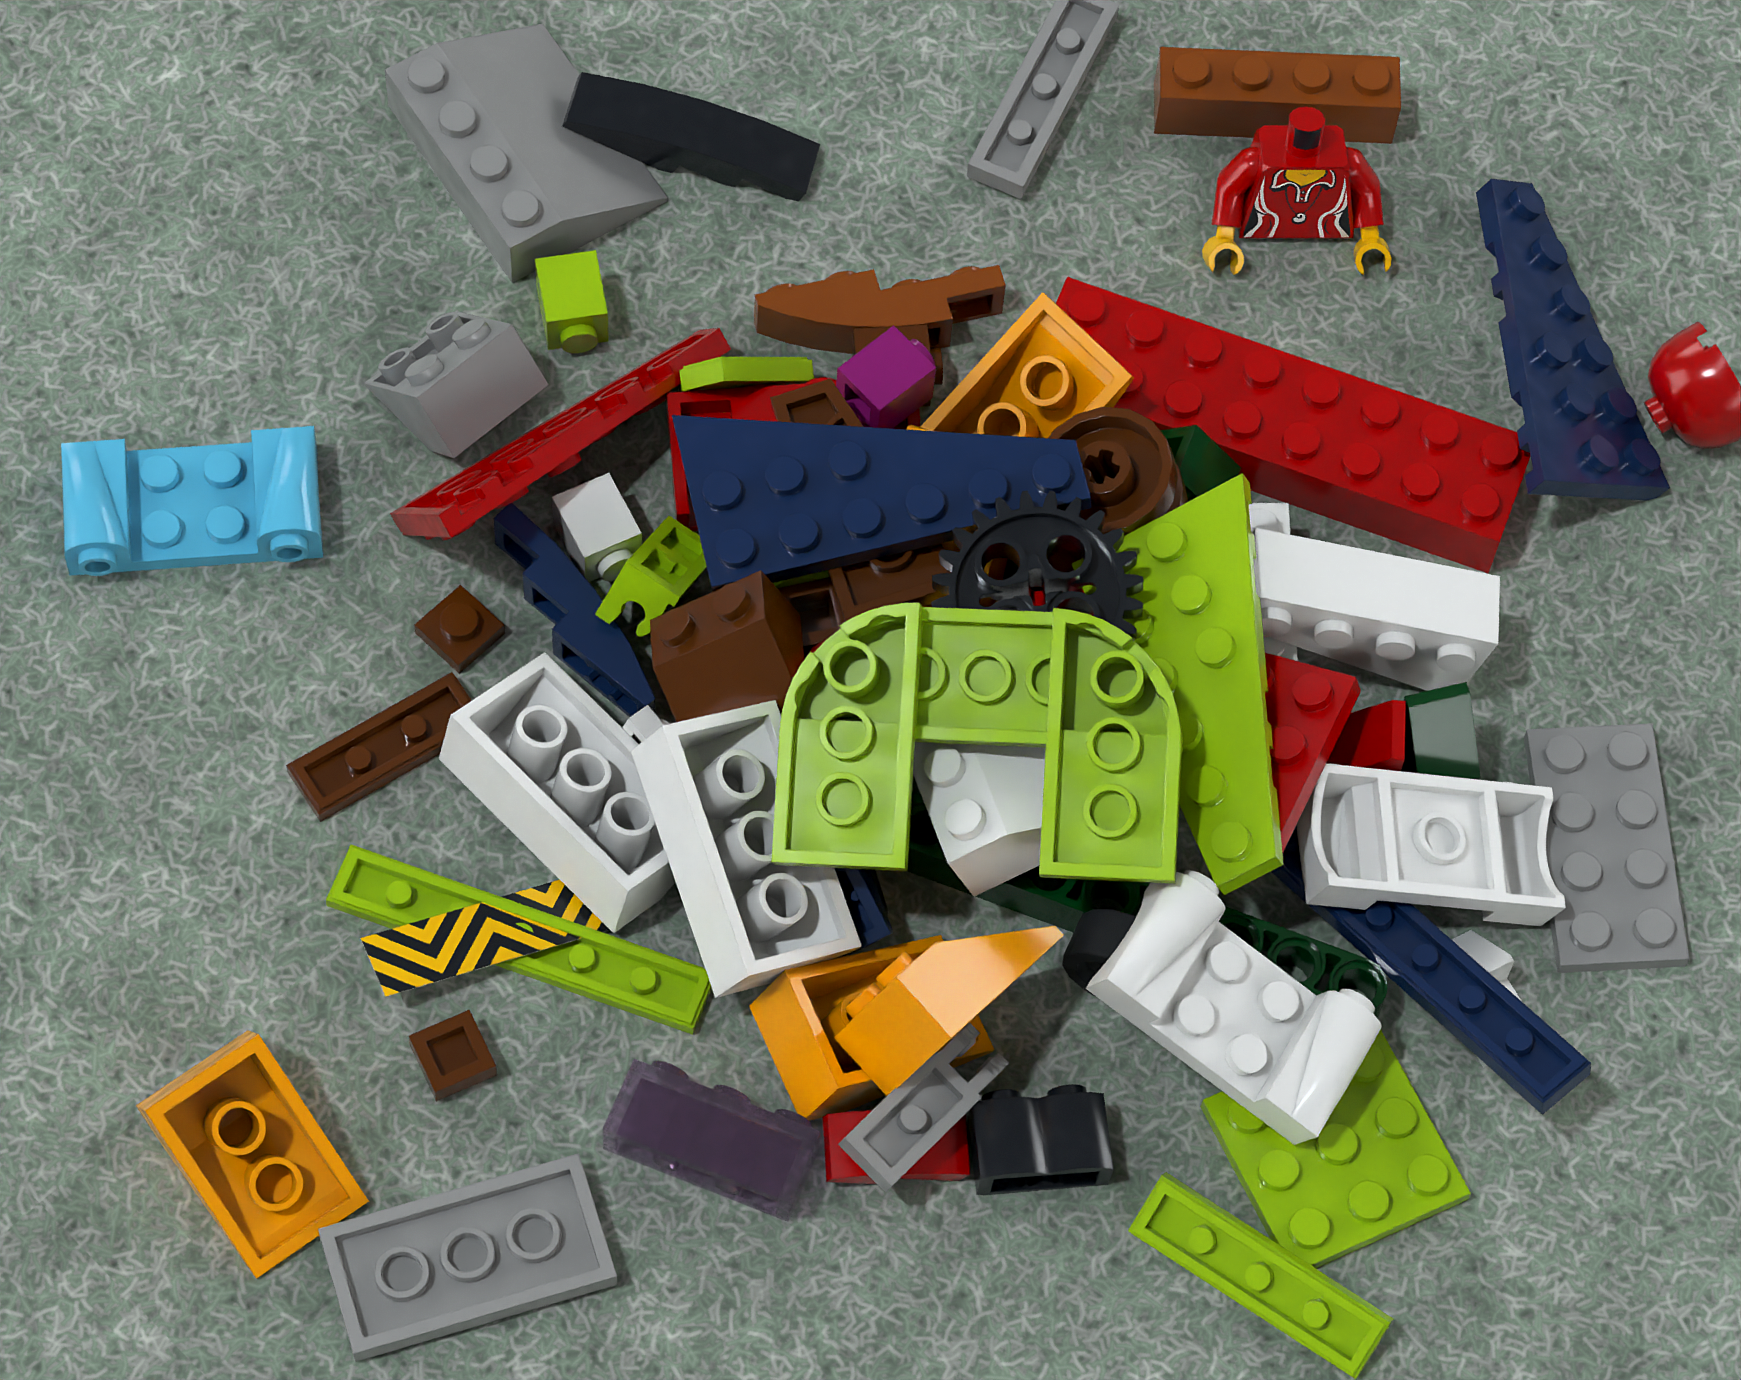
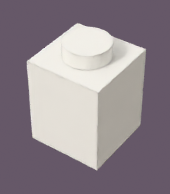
[552,473,642,582]

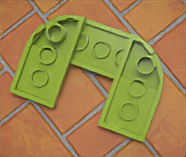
[771,603,1183,883]

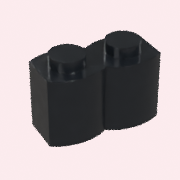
[967,1084,1114,1195]

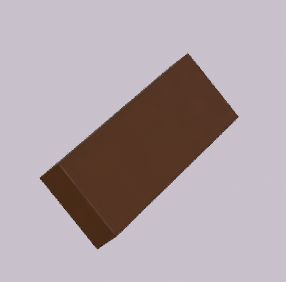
[286,672,472,822]

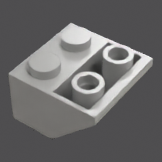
[364,311,549,458]

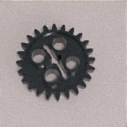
[931,491,1144,641]

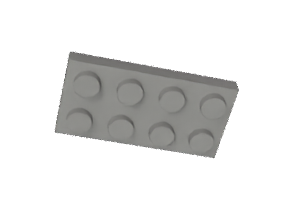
[1524,723,1689,973]
[318,1153,617,1362]

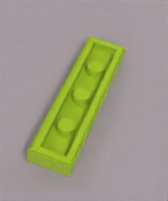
[1128,1172,1394,1379]

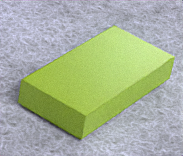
[679,357,814,392]

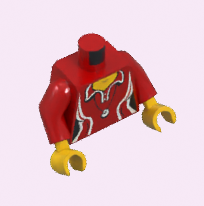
[1202,107,1392,275]

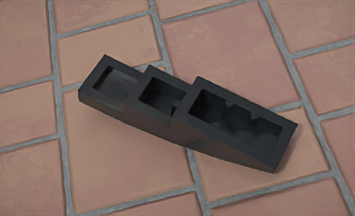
[562,72,820,202]

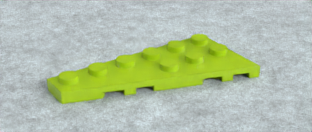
[1072,473,1283,895]

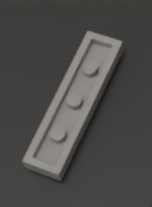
[967,0,1119,199]

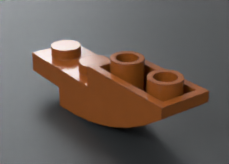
[754,265,1006,354]

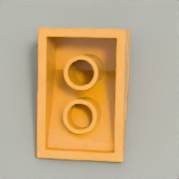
[920,292,1134,438]
[833,926,1064,1096]
[749,935,995,1123]
[136,1030,369,1279]

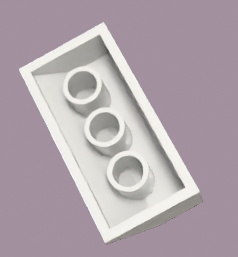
[439,652,675,933]
[631,700,861,998]

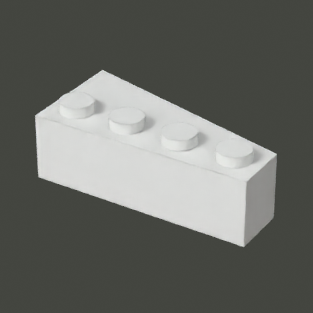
[1252,528,1500,691]

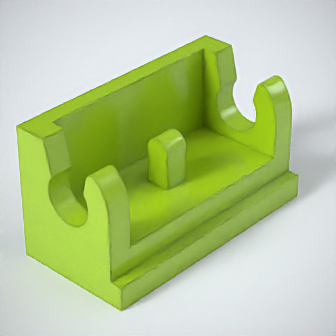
[595,515,707,637]

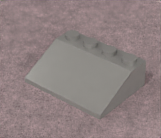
[385,24,668,283]

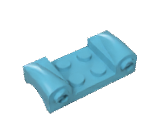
[61,426,323,576]

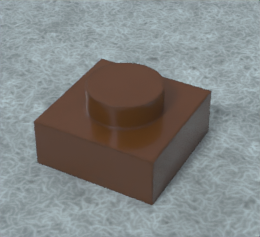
[414,585,505,674]
[409,1009,497,1102]

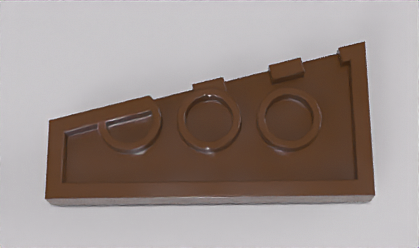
[770,378,951,622]

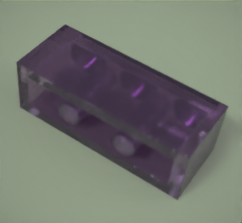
[603,1059,820,1222]

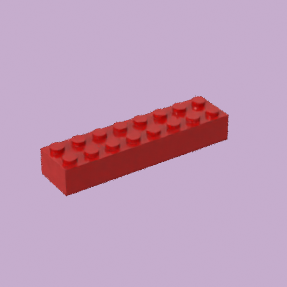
[1056,277,1531,574]

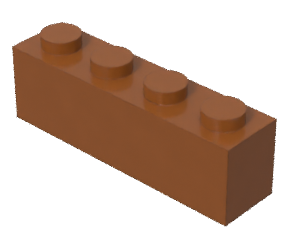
[1154,47,1401,144]

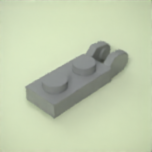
[838,1023,1009,1193]

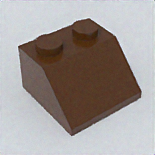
[650,570,804,722]

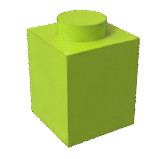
[535,250,609,353]

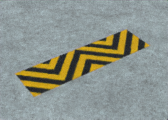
[360,880,610,997]

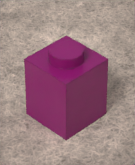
[836,325,936,429]

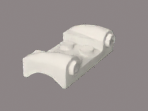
[1297,763,1566,926]
[1086,870,1382,1145]

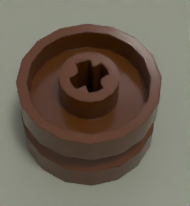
[1048,407,1188,561]

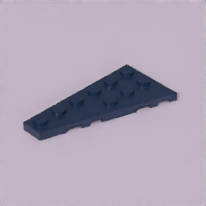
[1476,179,1670,501]
[672,415,1092,592]

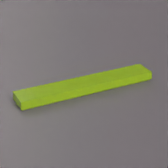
[326,844,712,1035]

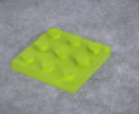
[1200,1029,1471,1268]

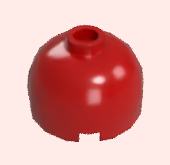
[1643,322,1741,449]

